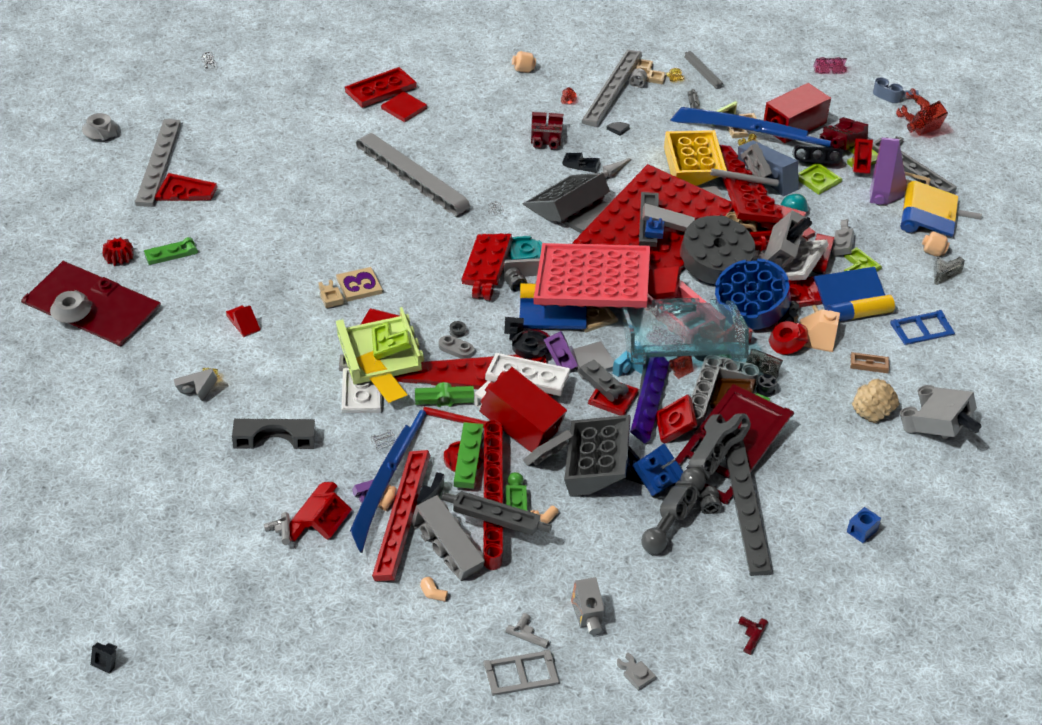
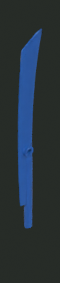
[670,107,831,147]
[350,410,426,553]

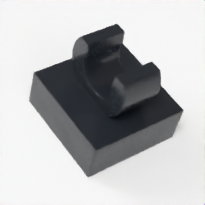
[504,317,524,340]
[90,642,117,673]

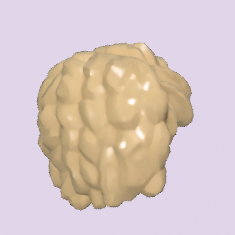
[852,379,900,423]

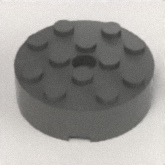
[680,216,755,284]

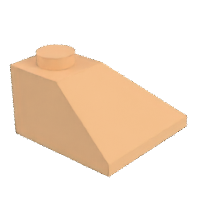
[800,309,840,352]

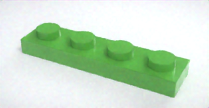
[454,422,483,489]

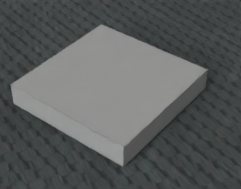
[573,341,614,380]

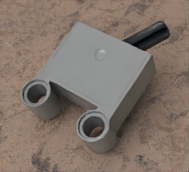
[900,385,982,439]

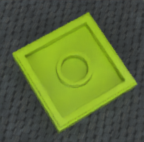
[798,163,842,195]

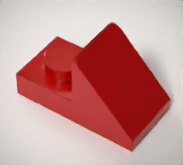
[852,139,873,174]
[226,305,260,337]

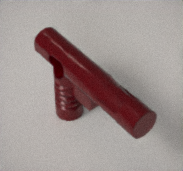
[738,616,768,655]

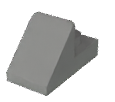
[174,368,218,401]

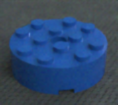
[715,259,791,330]

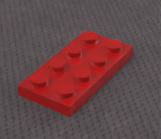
[345,67,417,108]
[461,233,513,285]

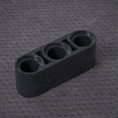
[792,145,843,164]

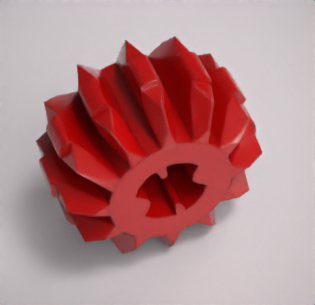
[102,237,134,266]

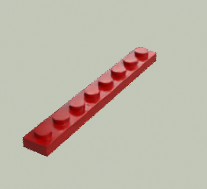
[372,450,431,581]

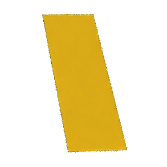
[356,351,407,403]

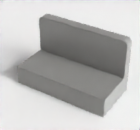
[503,258,540,277]

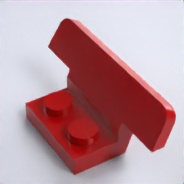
[290,482,352,541]

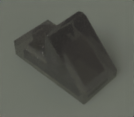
[933,256,965,285]

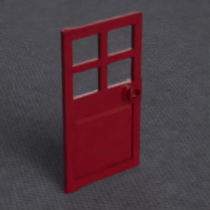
[672,384,795,505]

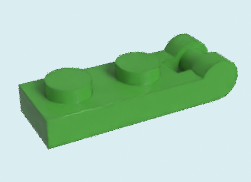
[144,237,198,265]

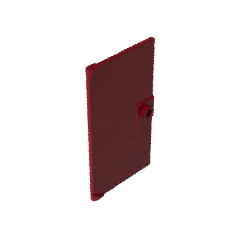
[21,261,161,347]

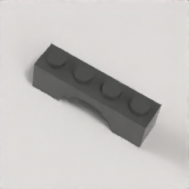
[232,418,316,449]

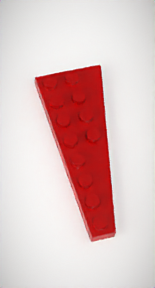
[719,145,785,223]
[394,354,553,396]

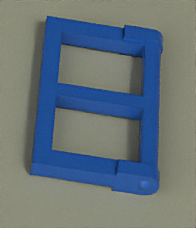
[890,310,955,345]

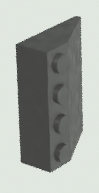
[522,173,610,223]
[564,415,631,496]

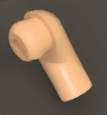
[530,506,559,523]

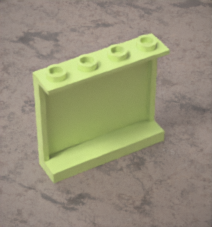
[336,307,424,385]

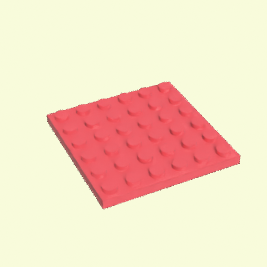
[534,243,650,309]

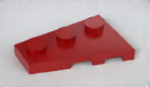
[155,173,218,201]

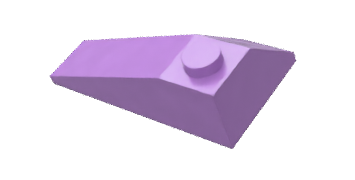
[870,137,907,205]

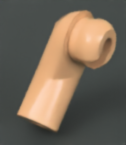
[378,485,397,511]
[420,577,448,602]

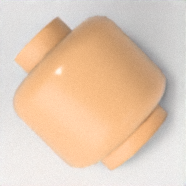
[512,51,536,73]
[922,231,950,257]

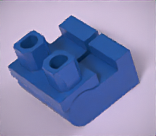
[632,443,683,496]

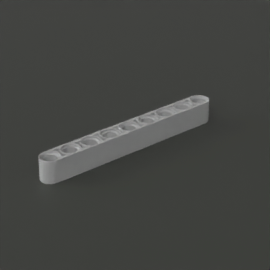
[356,133,470,217]

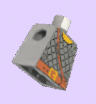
[571,577,604,635]

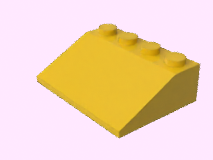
[664,130,727,186]

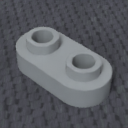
[439,335,474,359]

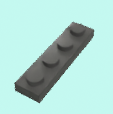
[639,192,659,247]

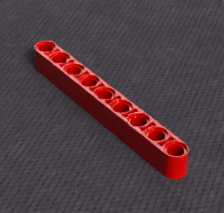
[483,420,503,570]

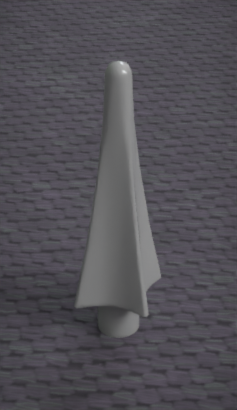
[601,158,631,179]

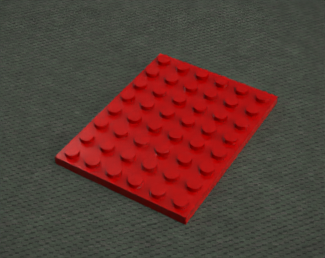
[572,164,734,270]

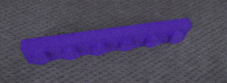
[630,351,669,444]

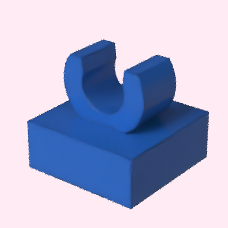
[645,217,665,239]

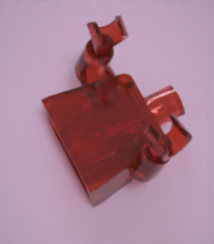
[896,88,948,136]

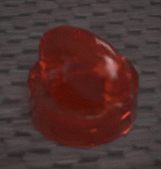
[561,87,577,104]

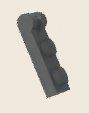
[579,360,629,402]

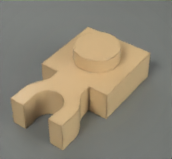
[318,280,344,308]

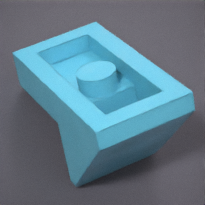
[612,342,644,377]

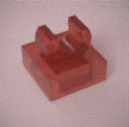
[669,352,693,379]

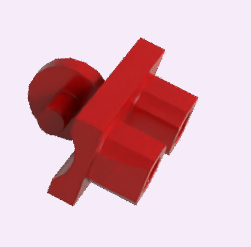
[749,231,772,251]

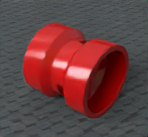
[472,280,494,301]

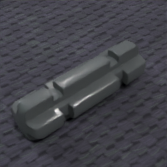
[687,89,700,109]

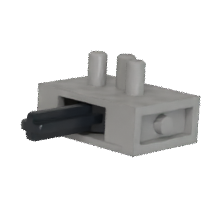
[764,210,812,268]

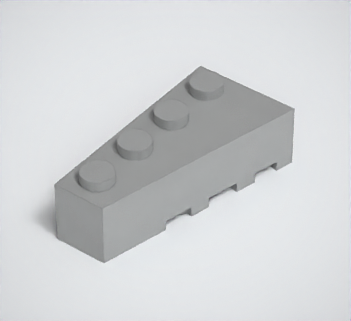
[411,495,485,581]

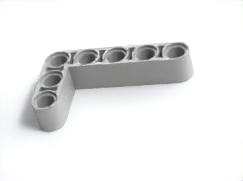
[691,355,759,431]

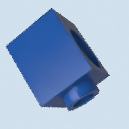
[847,507,881,543]

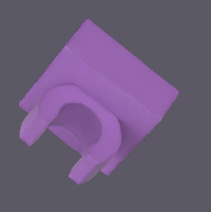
[352,479,374,503]

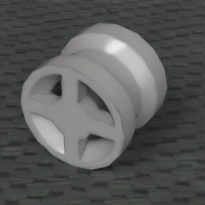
[629,68,647,88]

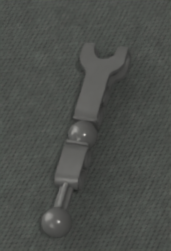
[641,413,751,554]

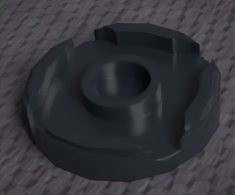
[512,330,548,358]

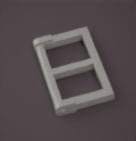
[483,649,559,696]

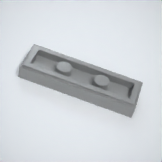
[642,203,695,232]

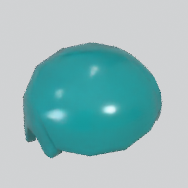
[780,194,809,212]

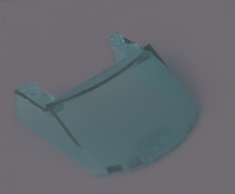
[622,298,749,365]

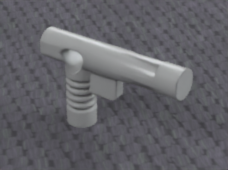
[264,512,290,545]
[505,613,549,648]

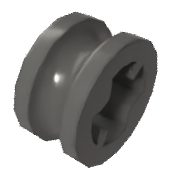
[449,321,466,338]

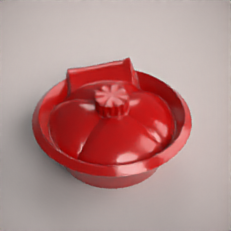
[769,321,809,354]

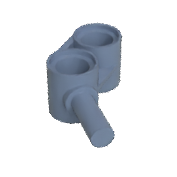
[873,77,919,103]

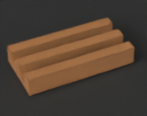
[850,352,889,373]

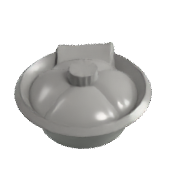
[82,113,118,141]
[50,290,92,323]

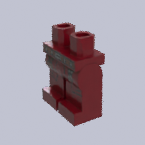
[531,112,564,149]
[819,117,869,150]

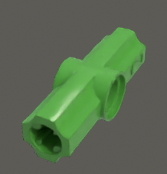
[415,382,474,407]

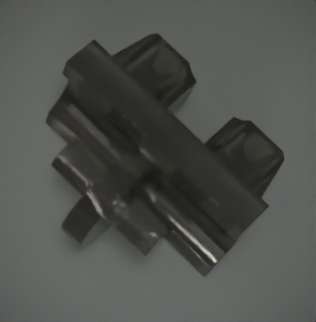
[746,349,783,378]

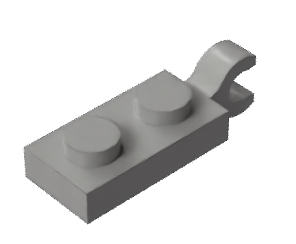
[832,219,854,256]

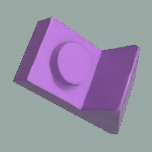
[544,331,578,369]

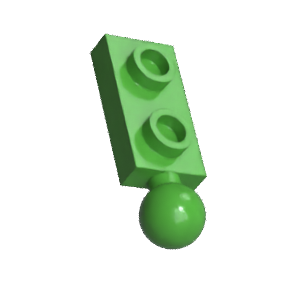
[506,472,527,511]

